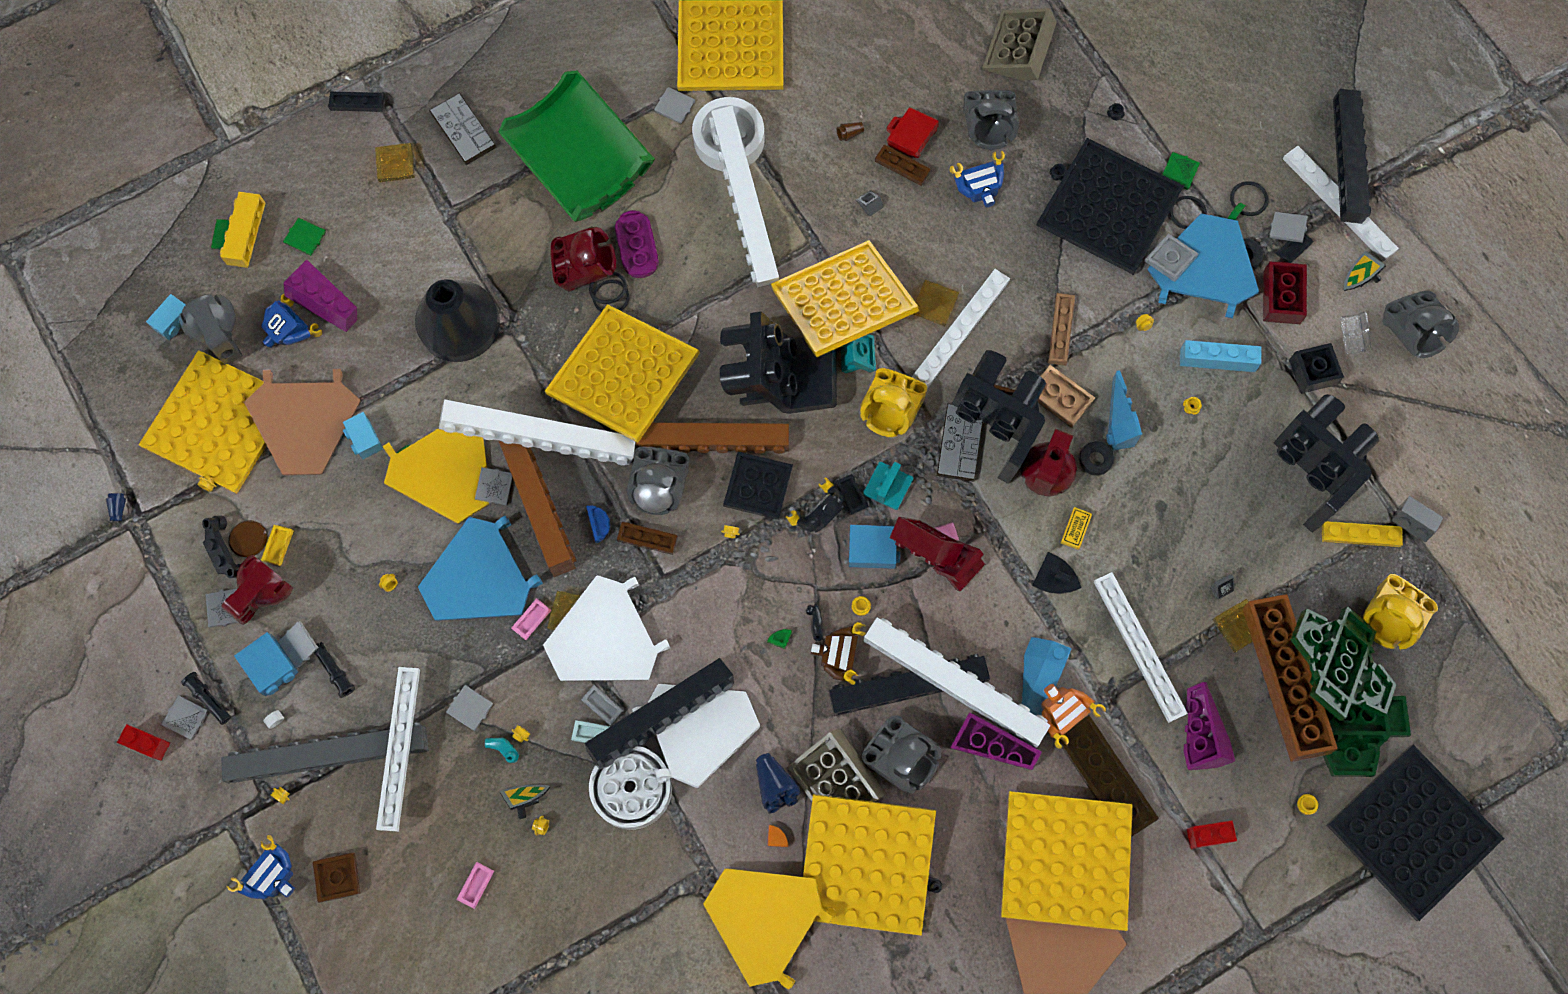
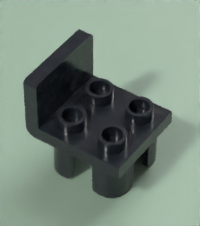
[720,311,837,414]
[952,350,1046,484]
[1273,394,1379,533]

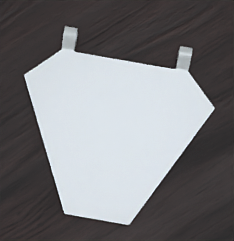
[543,575,670,681]
[632,684,760,788]

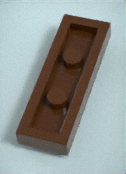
[875,145,931,186]
[616,522,678,555]

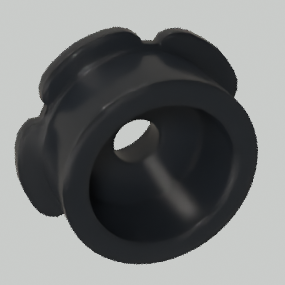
[1107,103,1125,121]
[1050,164,1067,181]

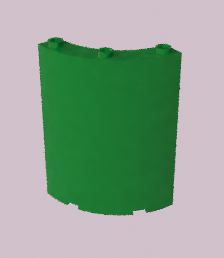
[498,70,655,222]

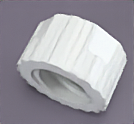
[263,710,284,729]

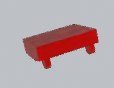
[886,107,939,159]

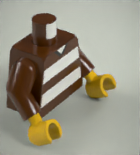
[811,622,866,685]

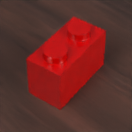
[117,724,171,761]
[1187,820,1237,849]

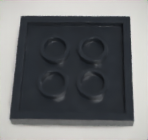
[723,452,793,520]

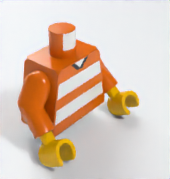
[1041,684,1106,749]

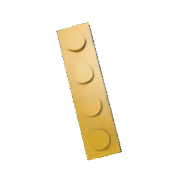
[1322,521,1403,547]

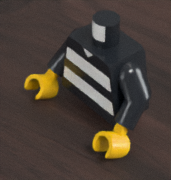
[786,477,845,533]

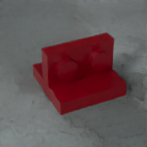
[933,541,985,592]

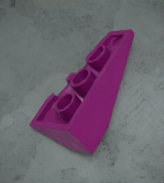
[1183,682,1235,770]

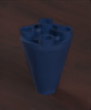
[756,753,801,814]

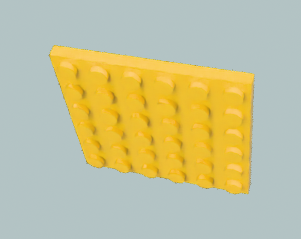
[677,0,783,91]
[771,240,919,357]
[545,304,700,443]
[139,350,267,494]
[1001,791,1132,931]
[803,794,936,936]

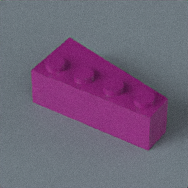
[283,259,358,332]
[950,712,1042,770]

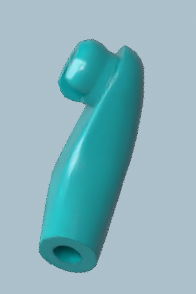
[485,738,519,763]

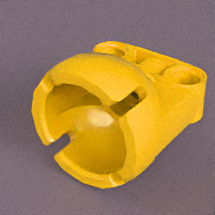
[860,368,927,437]
[1363,574,1438,650]

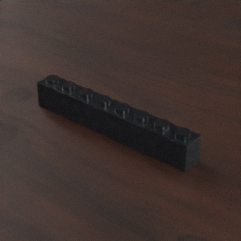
[1333,89,1371,224]
[829,654,990,716]
[584,658,734,770]

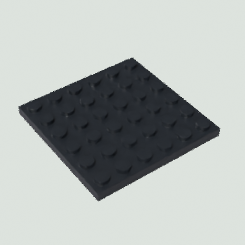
[1036,138,1184,275]
[1327,744,1505,921]

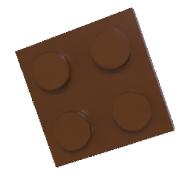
[313,853,361,903]

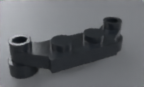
[202,515,241,578]

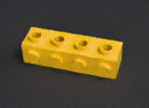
[220,192,266,268]

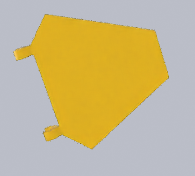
[382,428,490,524]
[703,868,835,990]

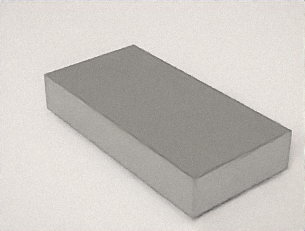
[581,685,624,726]

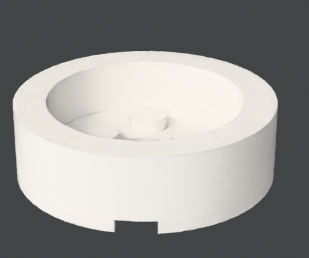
[692,97,765,171]
[589,746,672,830]

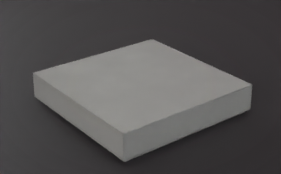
[1145,233,1198,282]

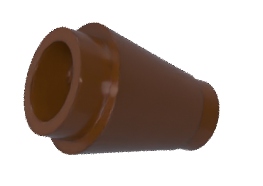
[836,122,864,141]

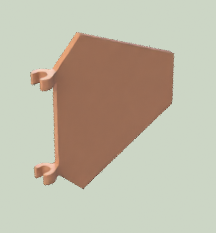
[244,369,361,475]
[1005,918,1127,994]

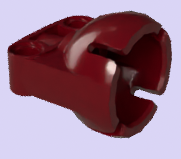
[551,227,616,292]
[1021,428,1077,497]
[221,555,293,625]

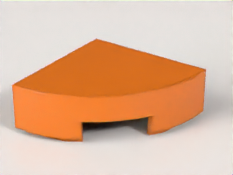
[768,825,788,847]

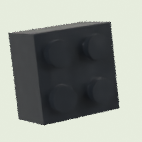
[1289,343,1344,394]

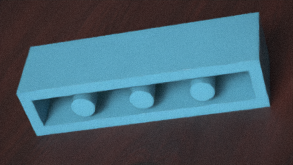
[1180,340,1261,372]

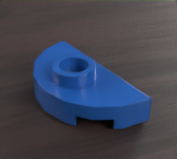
[586,506,610,543]

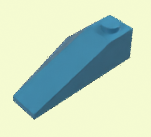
[1106,370,1142,451]
[1022,637,1072,716]

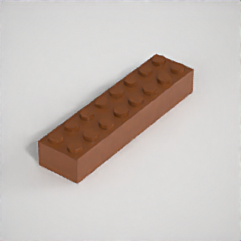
[498,440,577,577]
[1243,594,1338,762]

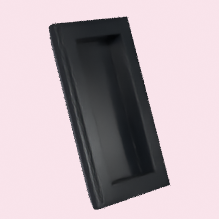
[1276,233,1314,263]
[835,474,869,515]

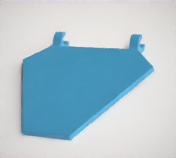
[1148,213,1259,319]
[418,516,543,621]

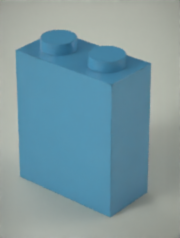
[849,525,900,569]
[234,632,299,696]

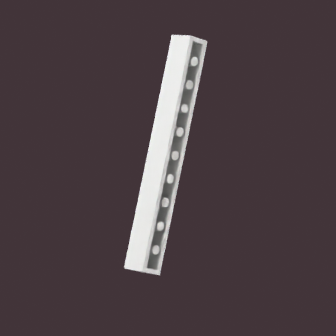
[709,106,779,288]
[439,400,635,465]
[864,618,1051,748]

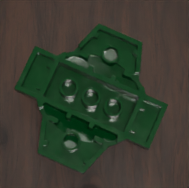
[1290,606,1396,721]
[1323,696,1411,777]

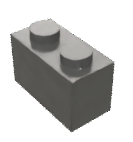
[1392,496,1443,543]

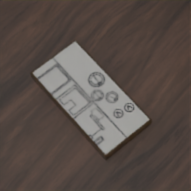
[429,92,497,165]
[936,403,983,482]

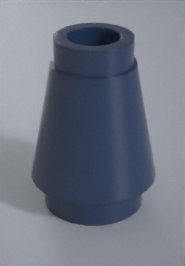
[106,493,126,521]

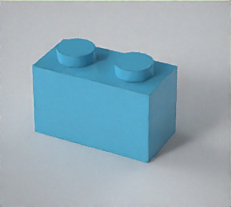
[146,294,186,341]
[343,412,383,459]

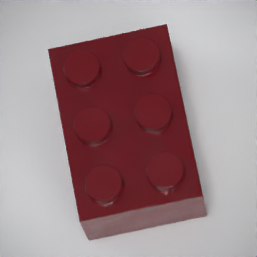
[1263,261,1307,325]
[889,517,964,567]

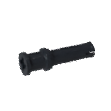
[314,642,355,698]
[181,672,231,725]

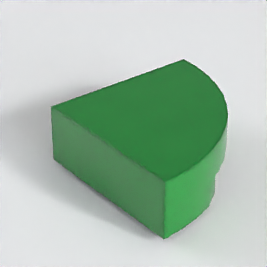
[1227,202,1246,220]
[767,629,792,649]

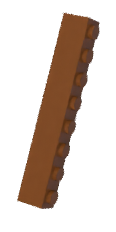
[636,423,789,454]

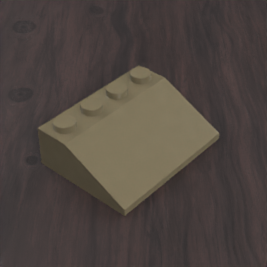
[983,8,1057,80]
[787,728,887,802]

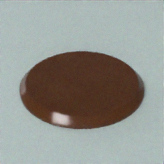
[229,520,267,557]

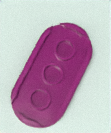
[615,210,659,278]

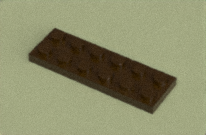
[1059,715,1159,837]

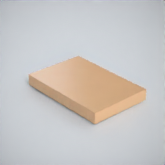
[1038,365,1095,427]

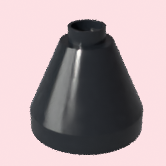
[415,279,500,362]

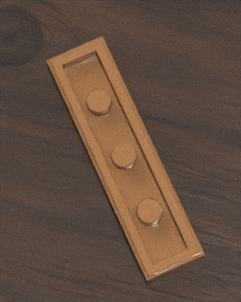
[1048,293,1075,366]

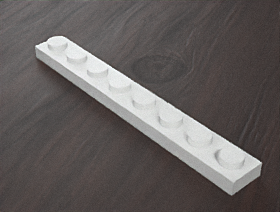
[1283,146,1399,262]
[912,269,1010,389]
[1094,572,1188,723]
[376,667,420,832]

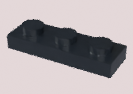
[328,91,384,112]

